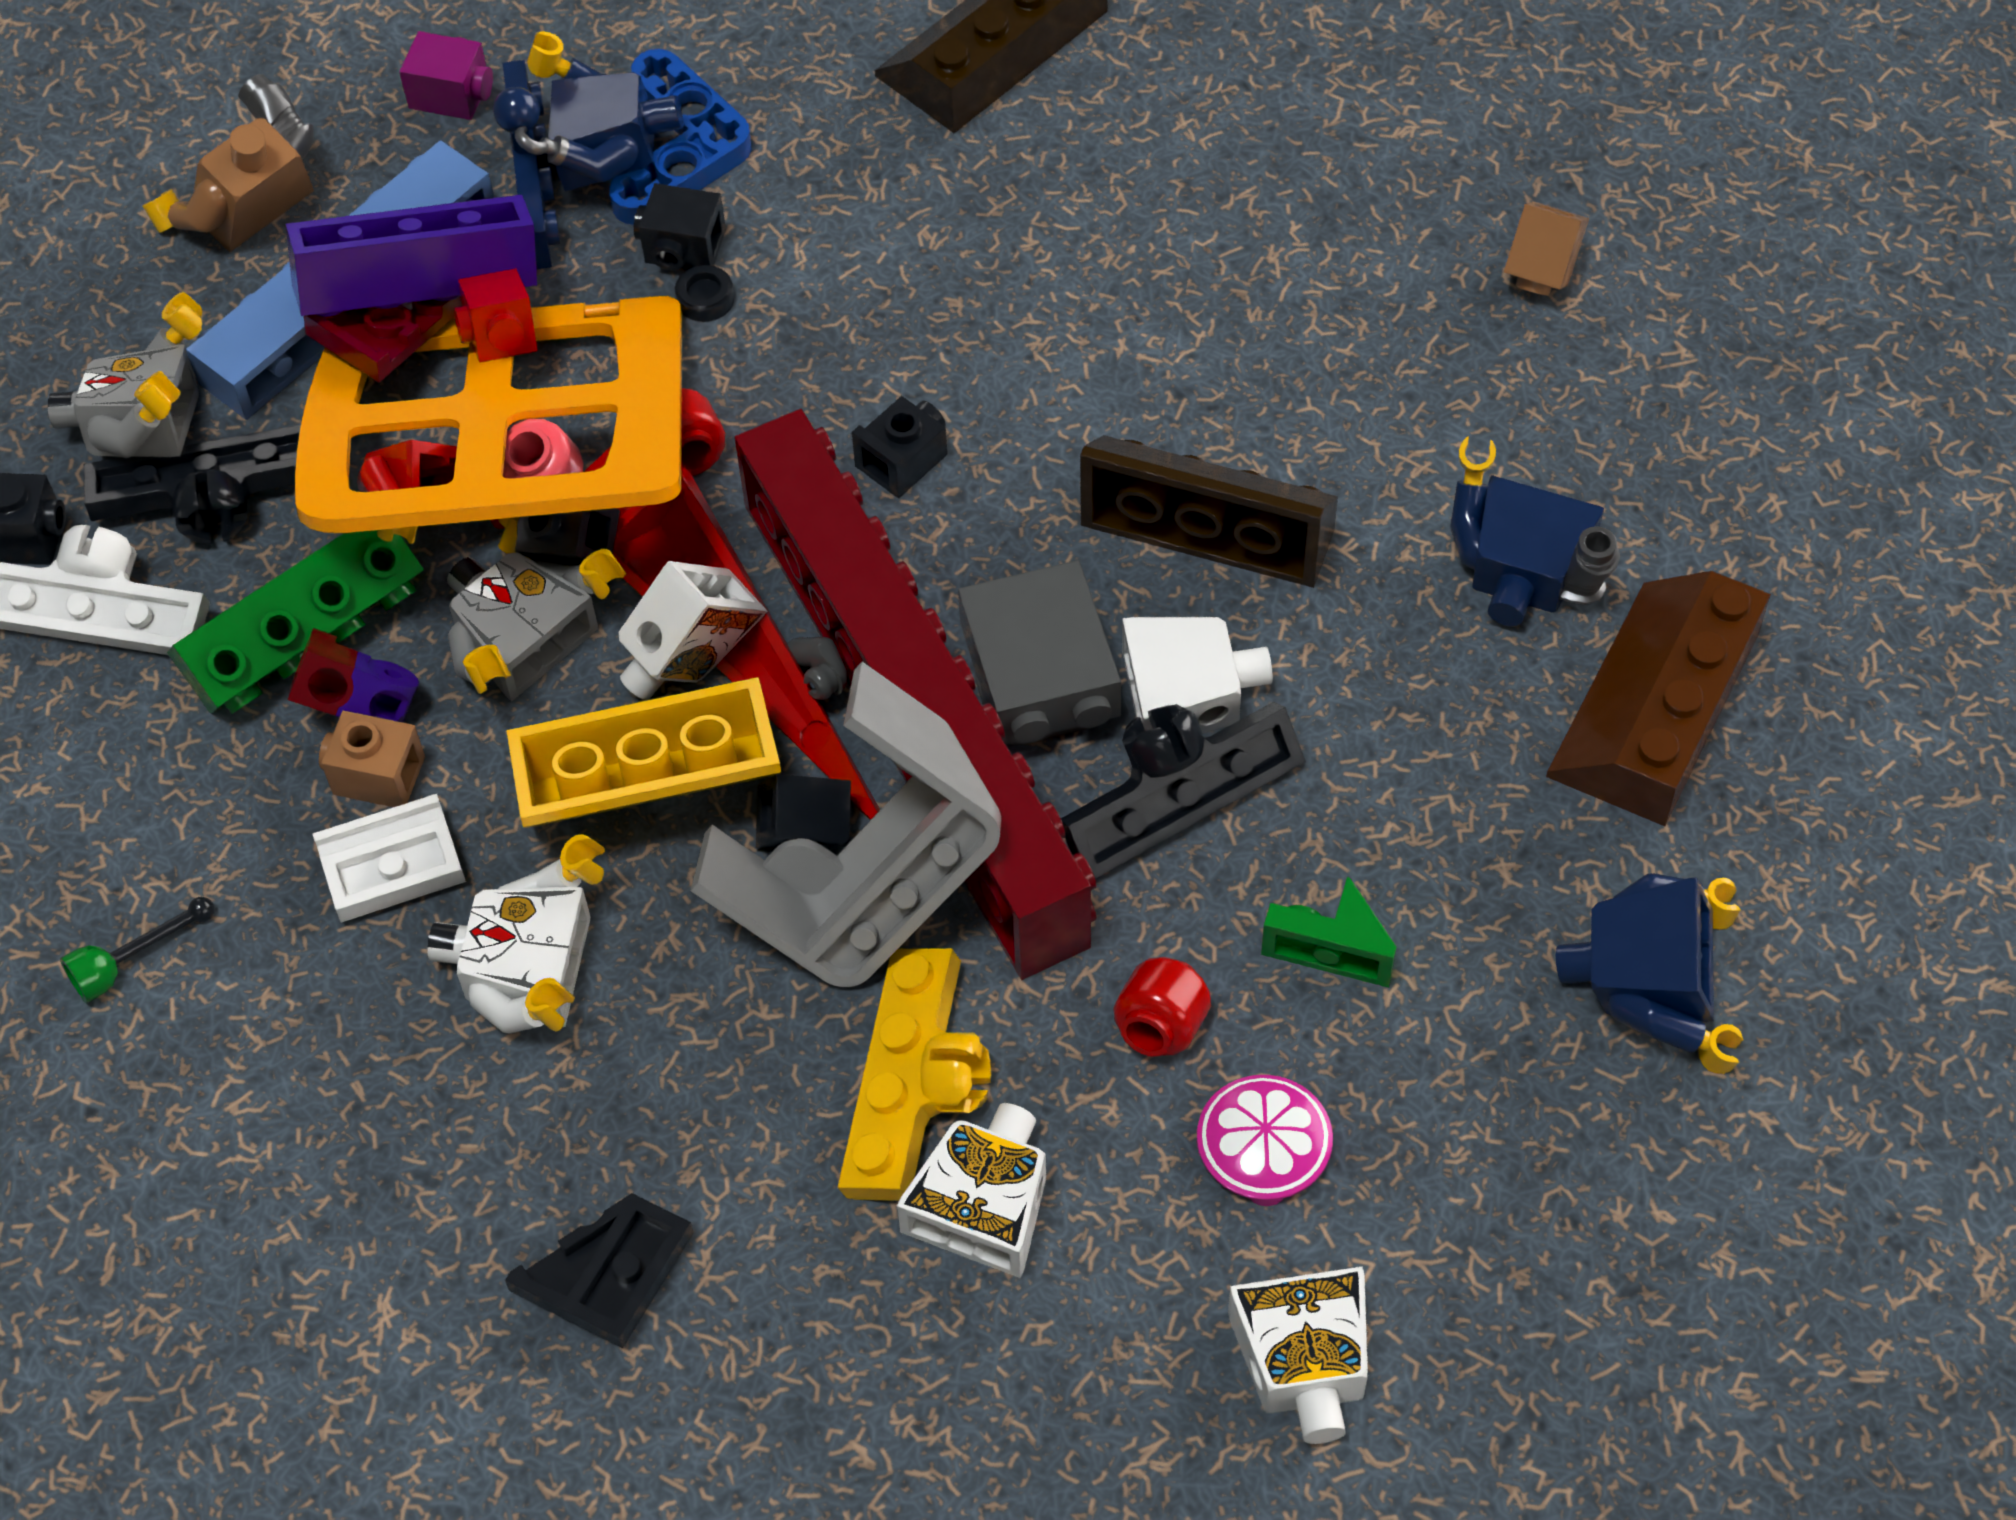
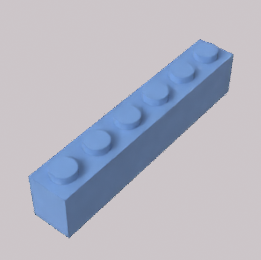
[186,140,494,420]

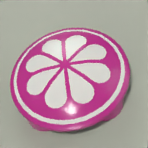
[1196,1075,1333,1206]

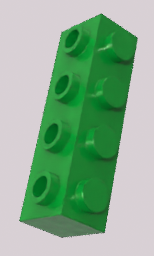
[167,530,424,714]

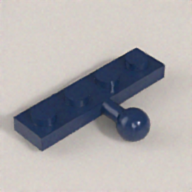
[493,60,560,269]

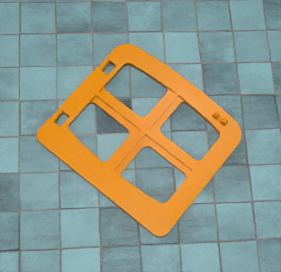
[295,296,682,533]

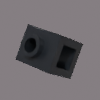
[634,183,726,270]
[0,473,66,565]
[515,508,620,565]

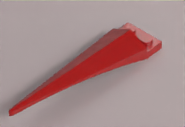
[584,446,880,819]

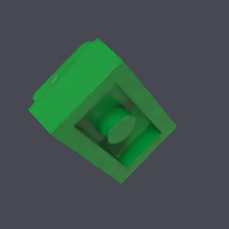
[1261,877,1397,988]

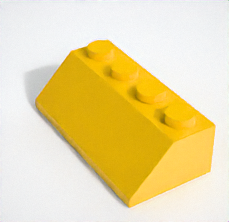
[506,677,781,828]

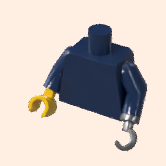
[515,31,684,191]

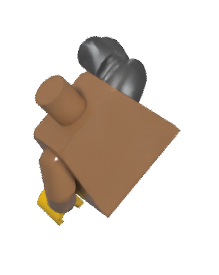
[142,74,314,252]

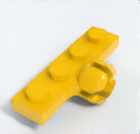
[837,948,991,1201]

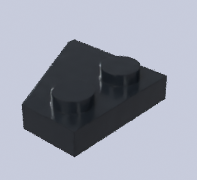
[505,1193,694,1348]

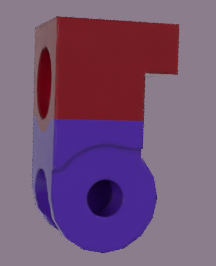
[287,628,419,722]

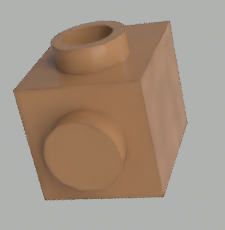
[1504,202,1589,296]
[319,710,425,807]

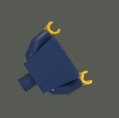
[1556,873,1743,1074]

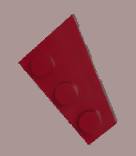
[303,296,462,382]

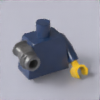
[1450,437,1620,626]

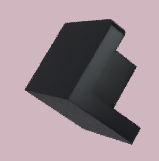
[756,774,851,850]

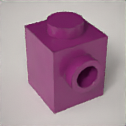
[399,31,493,120]

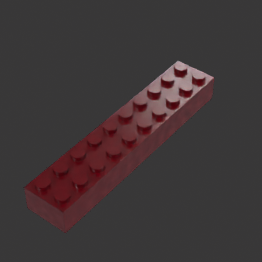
[734,408,1096,980]

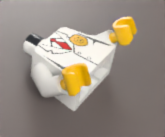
[428,834,605,1033]

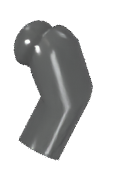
[787,637,848,700]

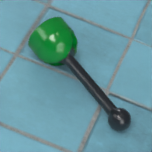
[60,897,215,1004]

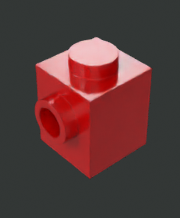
[454,268,538,363]

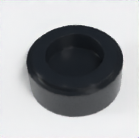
[675,265,734,322]

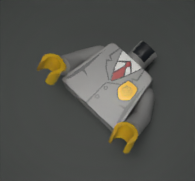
[48,292,202,458]
[447,549,626,701]

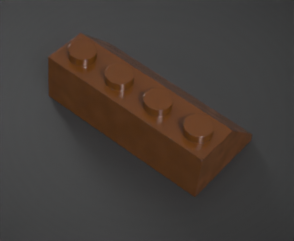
[1546,571,1771,826]

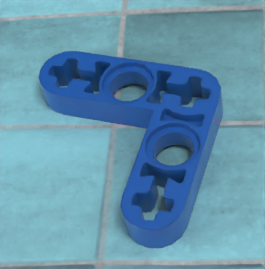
[609,49,752,225]

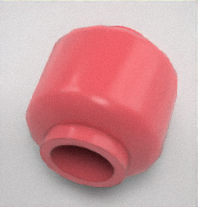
[503,419,584,479]

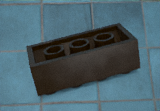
[875,0,1108,133]
[1080,435,1338,588]

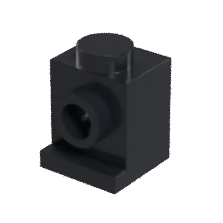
[851,396,948,499]

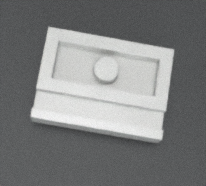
[313,794,466,923]

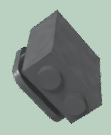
[958,560,1121,745]

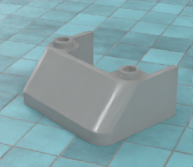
[690,662,1001,987]

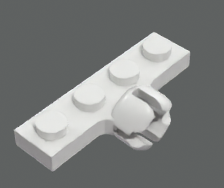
[0,525,210,655]

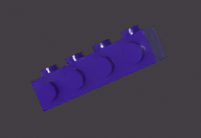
[285,195,537,316]

